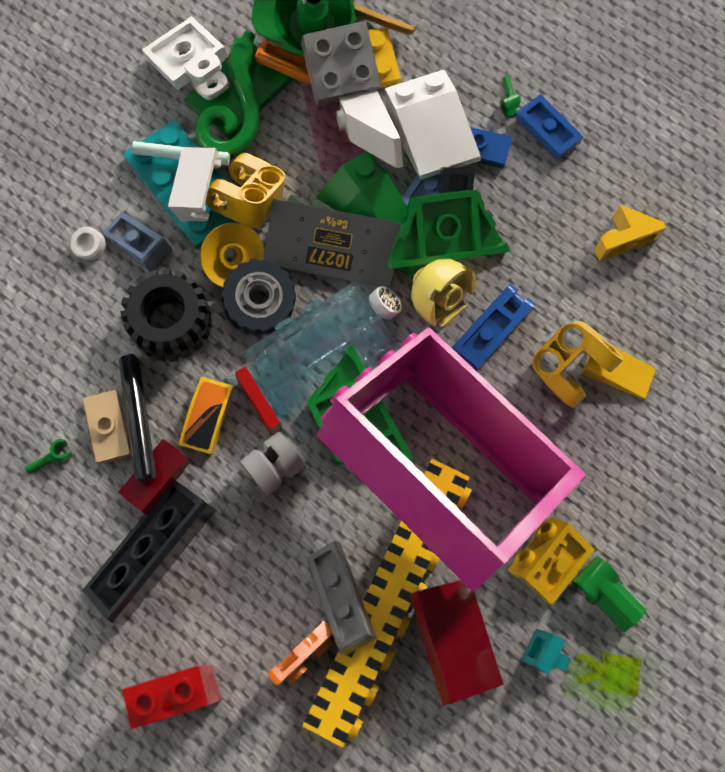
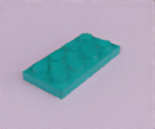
[122,119,237,250]

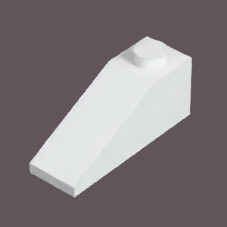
[336,89,403,168]

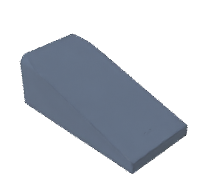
[101,211,173,272]

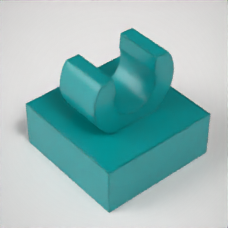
[520,629,571,675]

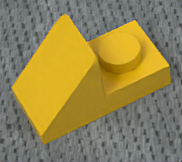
[594,205,666,261]

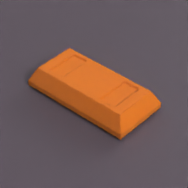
[255,39,310,84]

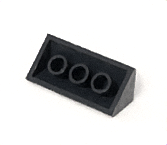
[82,480,215,625]

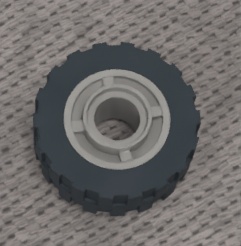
[222,259,296,336]

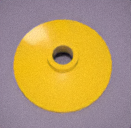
[200,223,265,287]

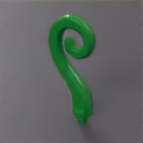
[195,30,261,158]

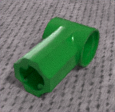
[571,556,647,632]

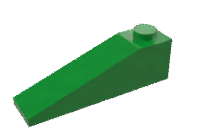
[316,151,428,279]

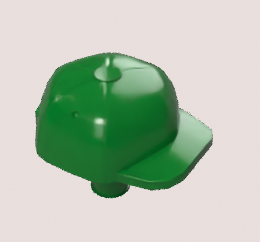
[251,0,356,58]

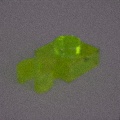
[574,653,641,697]

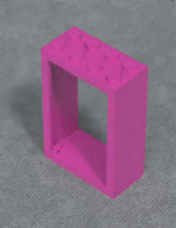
[316,327,586,592]

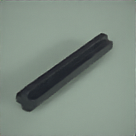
[119,354,156,483]

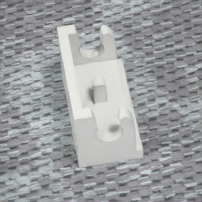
[168,147,222,222]

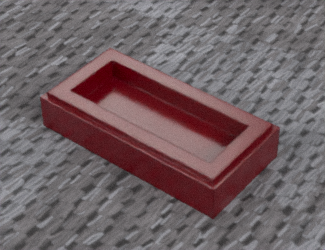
[118,439,191,515]

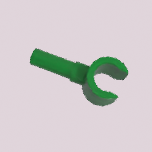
[500,75,521,117]
[25,439,72,474]

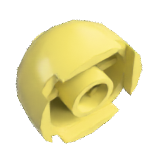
[411,259,476,327]

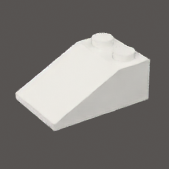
[385,70,481,180]

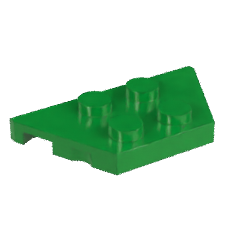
[387,190,510,269]
[306,345,414,465]

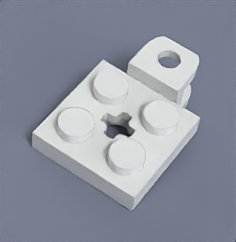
[142,16,229,100]

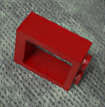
[122,664,221,729]

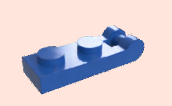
[452,284,536,371]

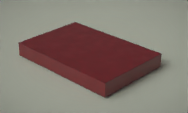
[409,580,504,706]

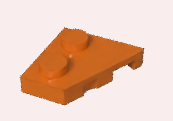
[267,621,335,686]

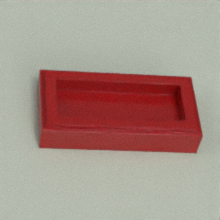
[235,366,283,436]

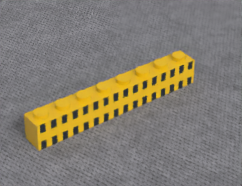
[302,459,472,748]

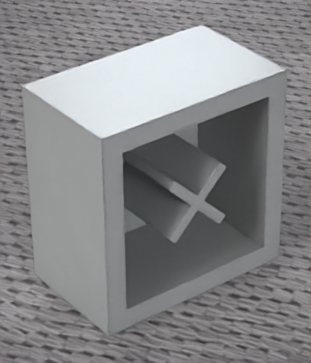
[301,21,381,107]

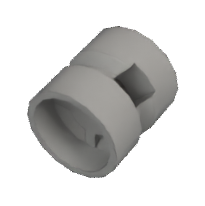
[239,431,306,497]

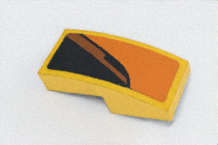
[178,377,235,454]

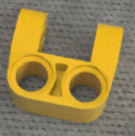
[206,153,285,228]
[532,321,624,408]

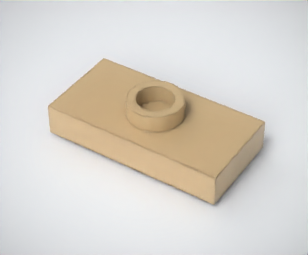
[83,390,132,465]

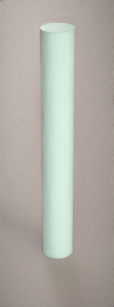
[132,141,230,166]

